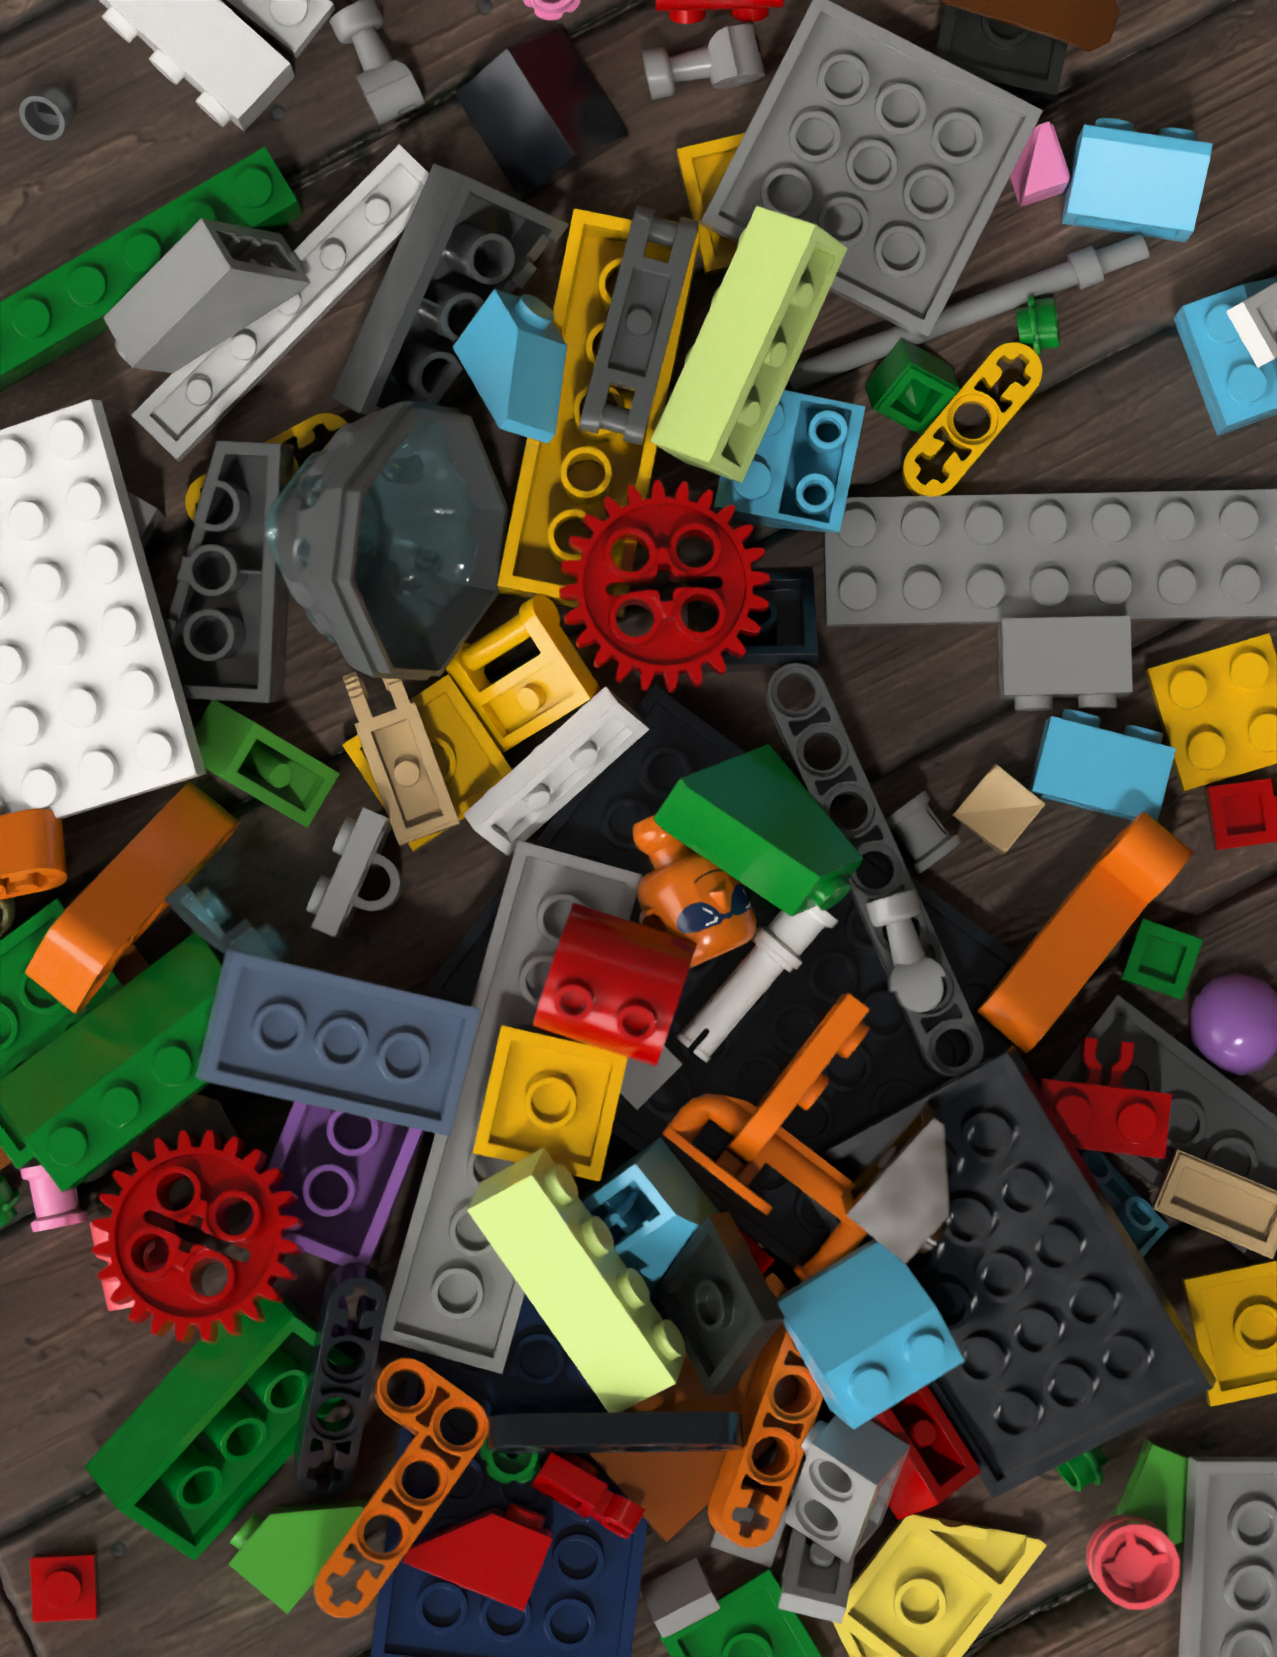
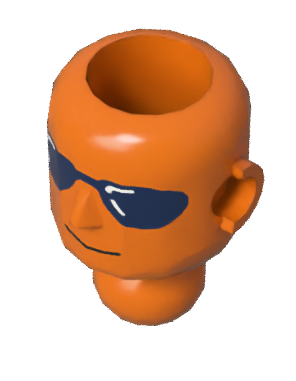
[633,815,757,968]

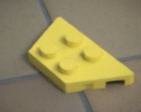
[833,1513,1047,1657]

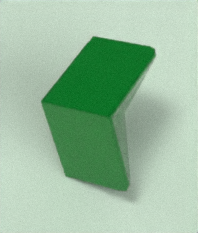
[865,338,960,436]

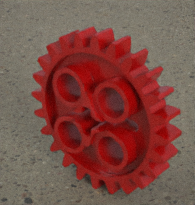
[559,480,770,692]
[91,1130,305,1343]

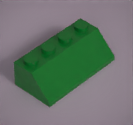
[0,930,223,1192]
[84,1292,356,1561]

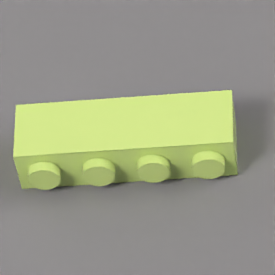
[650,206,848,483]
[467,1148,686,1413]

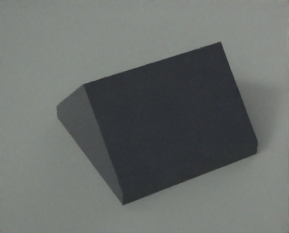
[455,29,629,202]
[687,572,818,672]

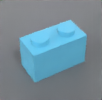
[1028,709,1176,821]

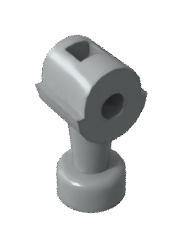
[329,0,425,126]
[641,24,766,100]
[866,889,946,1012]

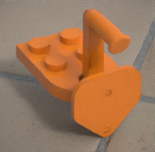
[662,993,870,1282]

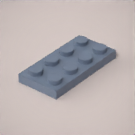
[196,949,481,1136]

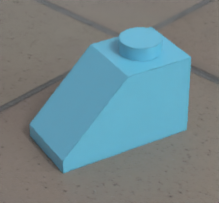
[453,289,567,444]

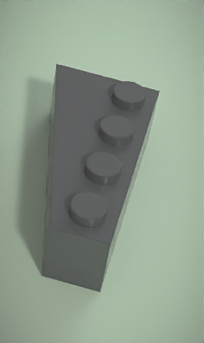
[331,164,569,415]
[164,441,294,703]

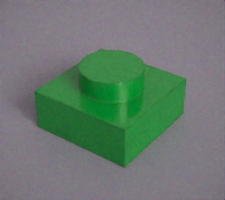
[1119,918,1203,1000]

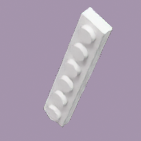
[131,144,429,462]

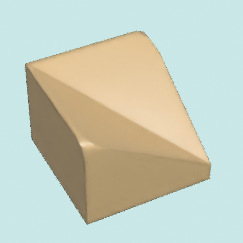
[953,764,1046,856]

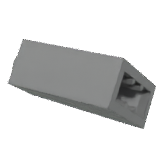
[103,218,311,373]

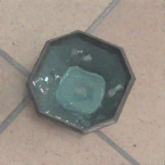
[266,401,509,681]

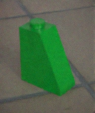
[653,744,863,917]

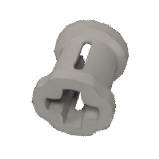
[886,790,963,875]

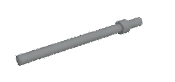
[788,234,1150,391]

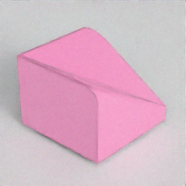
[1010,121,1071,207]

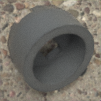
[19,84,75,141]

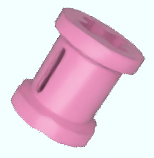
[20,1165,89,1232]

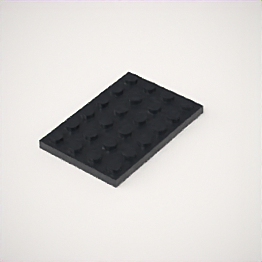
[808,1045,1217,1498]

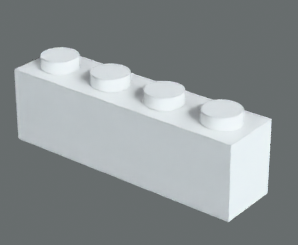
[99,0,295,132]

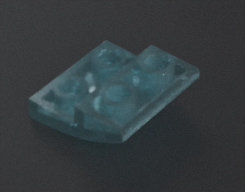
[165,883,296,964]

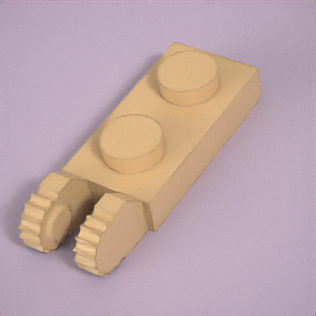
[343,671,460,846]

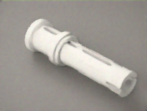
[675,906,838,1063]

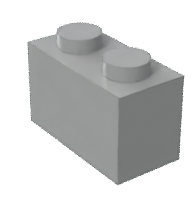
[997,615,1133,711]

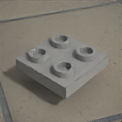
[306,807,403,940]

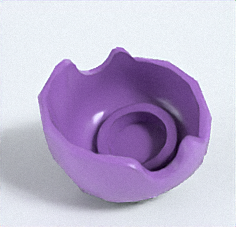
[1190,972,1277,1077]

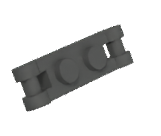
[579,205,700,445]

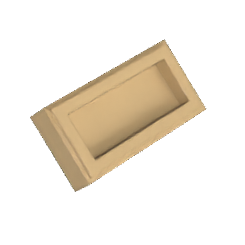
[1151,1149,1277,1259]

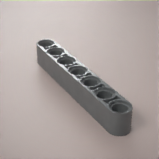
[765,663,984,1077]

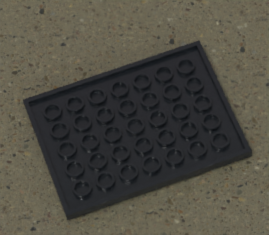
[423,684,1020,1268]

